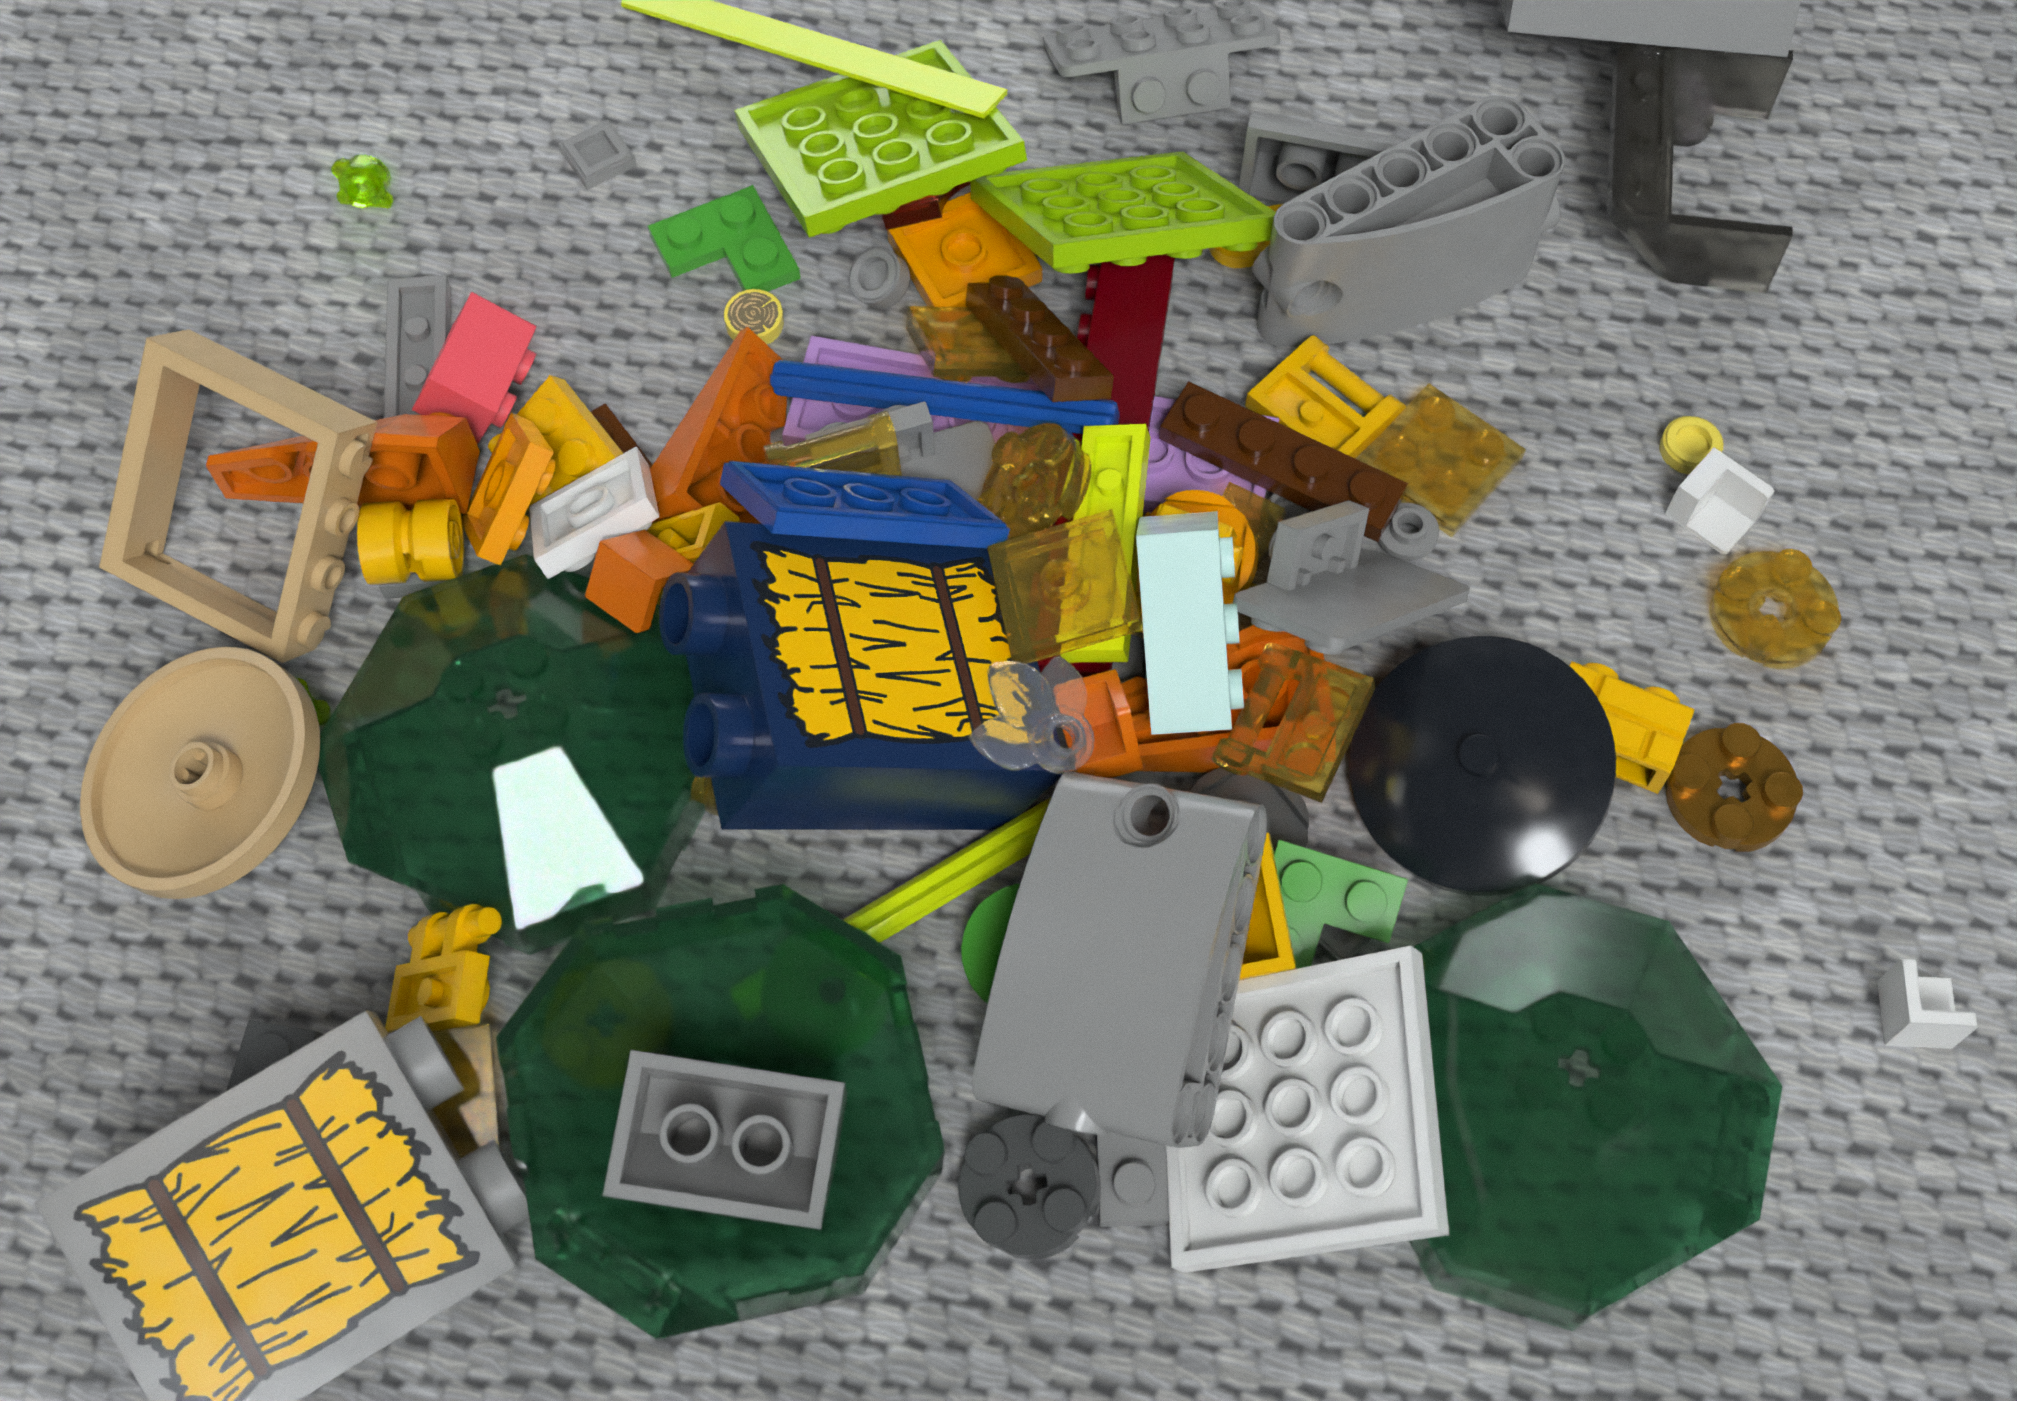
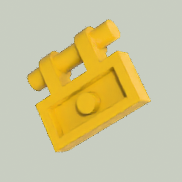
[488,375,624,512]
[385,904,502,1033]

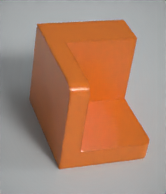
[585,529,694,633]
[1053,669,1143,778]

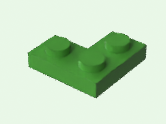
[648,185,801,292]
[1274,839,1408,969]

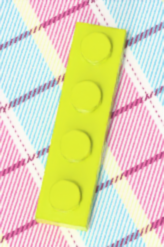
[1058,424,1151,663]

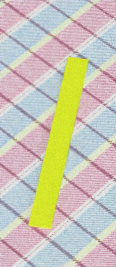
[621,0,1008,118]

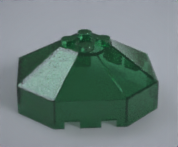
[318,554,713,955]
[1409,883,1783,1331]
[496,884,945,1340]

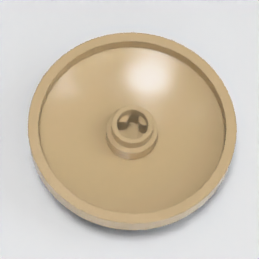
[80,647,320,899]

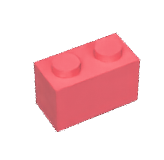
[412,292,537,444]

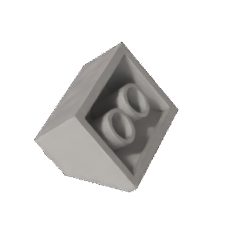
[1239,111,1406,204]
[603,1050,848,1230]

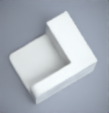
[1665,447,1774,554]
[1877,959,1978,1049]

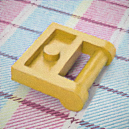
[1245,335,1406,458]

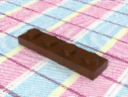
[965,275,1114,402]
[1159,381,1408,542]

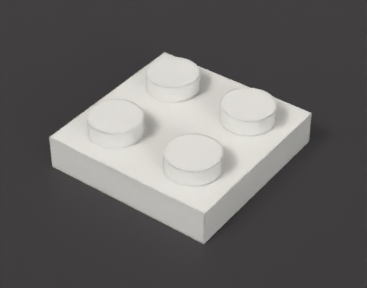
[529,446,660,579]

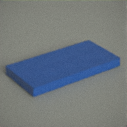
[720,461,1010,550]

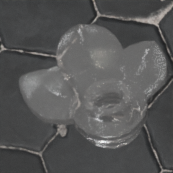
[969,656,1095,774]

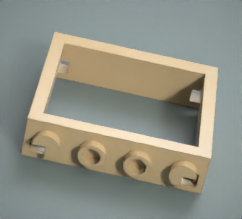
[99,329,377,663]

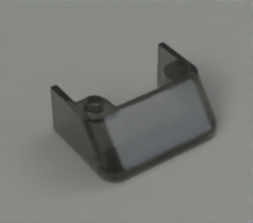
[1607,42,1793,293]

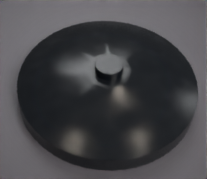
[1349,636,1616,896]

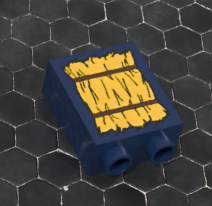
[659,521,1067,830]

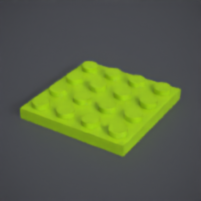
[734,39,1027,238]
[970,151,1276,274]

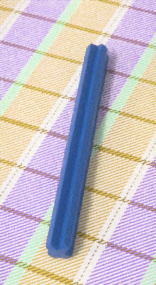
[770,360,1120,434]

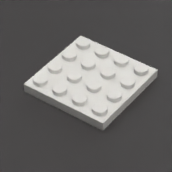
[1166,946,1449,1273]

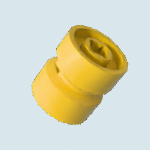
[357,498,465,585]

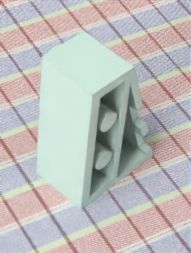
[1136,511,1244,735]

